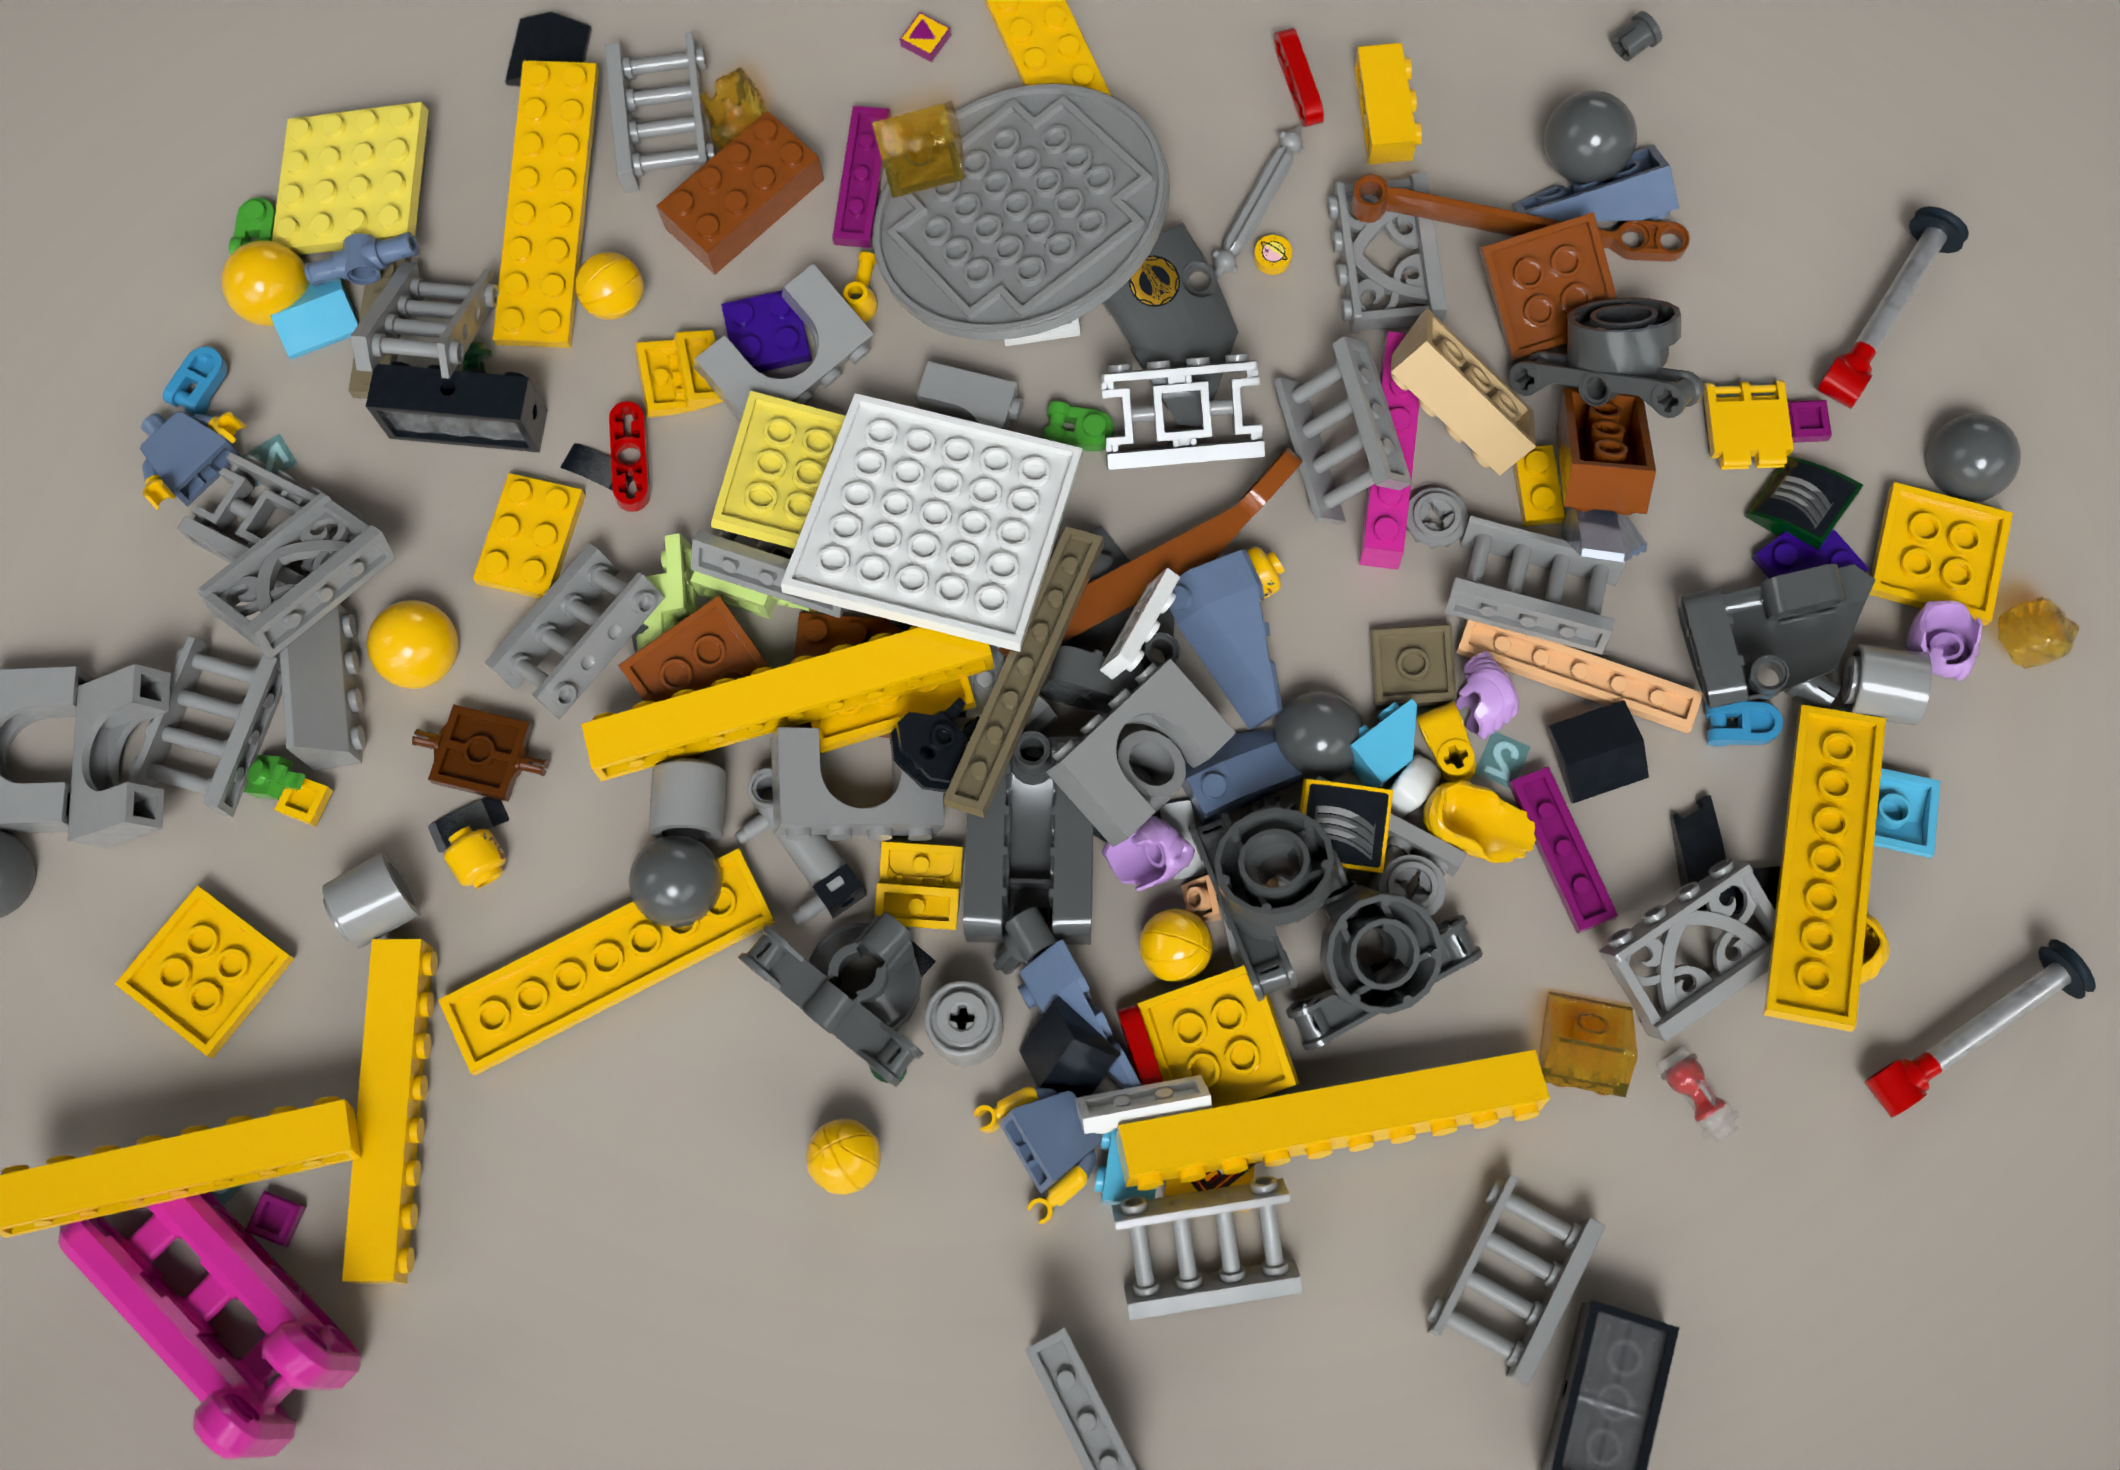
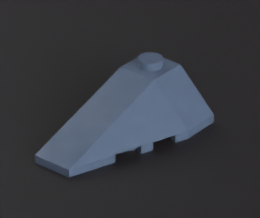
[1513,144,1679,221]
[1561,507,1647,562]
[1169,550,1283,730]
[1182,729,1303,826]
[1017,939,1142,1089]

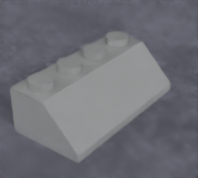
[280,604,366,771]

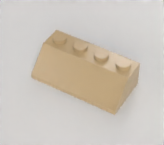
[1391,308,1536,476]

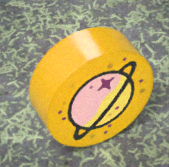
[1254,235,1292,275]

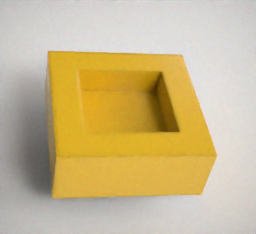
[274,778,333,827]

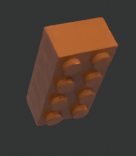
[656,110,824,275]
[1556,387,1656,515]

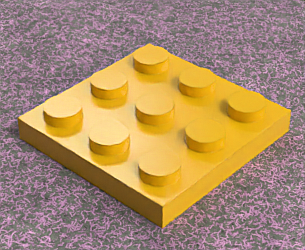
[1869,482,2013,626]
[115,885,295,1059]
[1137,965,1300,1108]

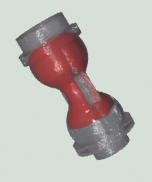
[1656,1046,1740,1142]

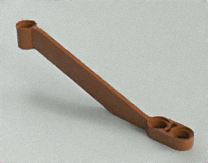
[1351,174,1690,262]
[998,448,1303,658]

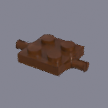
[412,704,549,802]

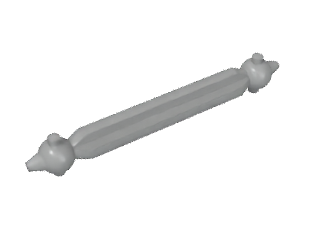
[1211,126,1305,278]

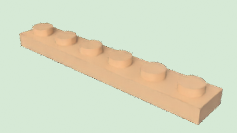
[1456,619,1703,734]

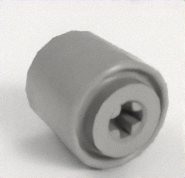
[1841,644,1932,725]
[1116,730,1186,816]
[649,758,726,842]
[322,852,421,948]
[924,980,1004,1067]

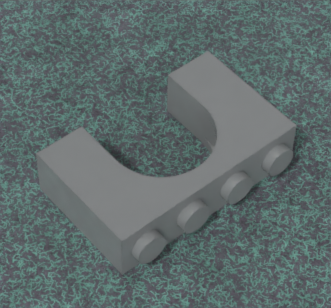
[694,263,874,422]
[917,361,1023,430]
[1046,659,1236,847]
[67,664,171,848]
[0,666,94,834]
[771,727,945,841]

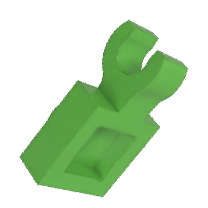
[244,755,305,800]

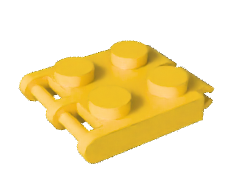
[1703,380,1794,470]

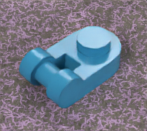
[163,347,227,416]
[1705,701,1783,747]

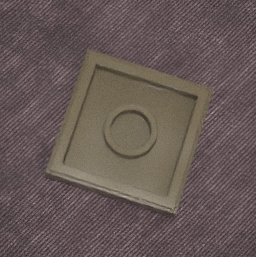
[1371,624,1457,709]

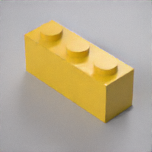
[1354,43,1422,165]

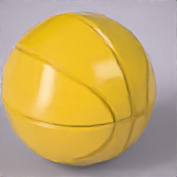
[575,252,644,320]
[1139,908,1213,982]
[806,1118,881,1195]

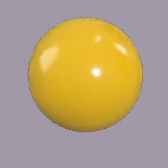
[221,240,310,326]
[367,600,459,689]

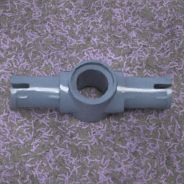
[304,232,420,287]

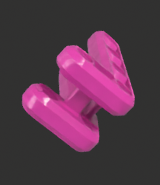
[58,1192,361,1459]

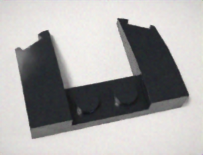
[1670,795,1780,914]

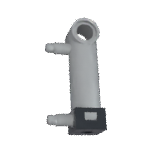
[735,768,867,925]

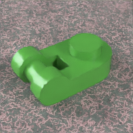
[229,197,276,255]
[1042,401,1114,452]

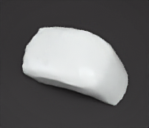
[1390,754,1442,818]

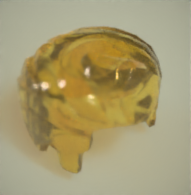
[700,67,767,149]
[1998,596,2080,669]

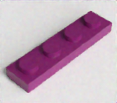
[832,106,891,248]
[1509,766,1618,934]

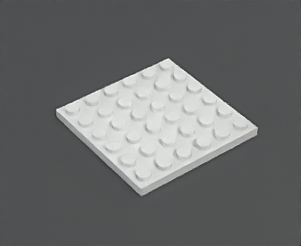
[781,393,1083,652]

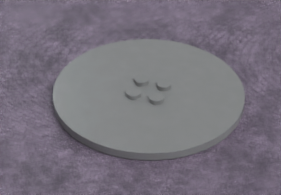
[873,84,1170,340]

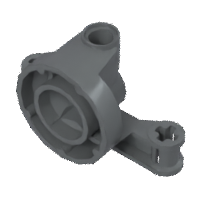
[1509,297,1704,418]
[1188,807,1348,1002]
[1286,881,1483,1050]
[738,911,924,1087]

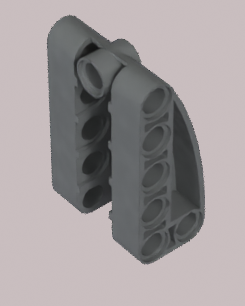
[963,731,1094,945]

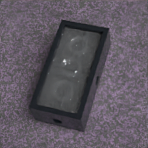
[366,361,548,453]
[1541,1300,1680,1470]

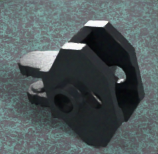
[889,697,980,792]

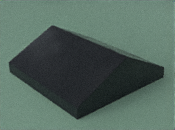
[505,12,592,87]
[1546,700,1649,803]
[1019,996,1121,1098]

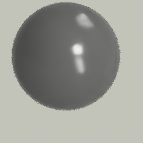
[1544,90,1637,184]

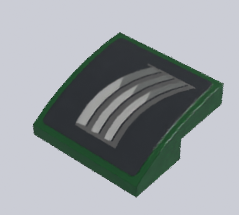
[1745,457,1863,550]

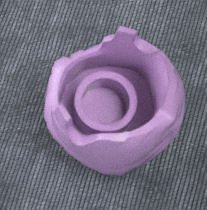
[1906,600,1983,681]
[1456,651,1519,740]
[1102,816,1195,891]

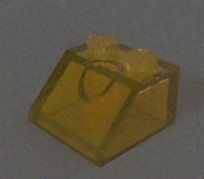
[872,101,966,198]
[1539,992,1638,1097]

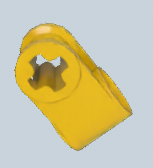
[1416,701,1477,782]

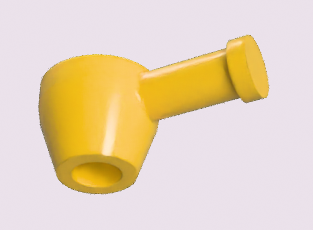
[841,252,878,322]

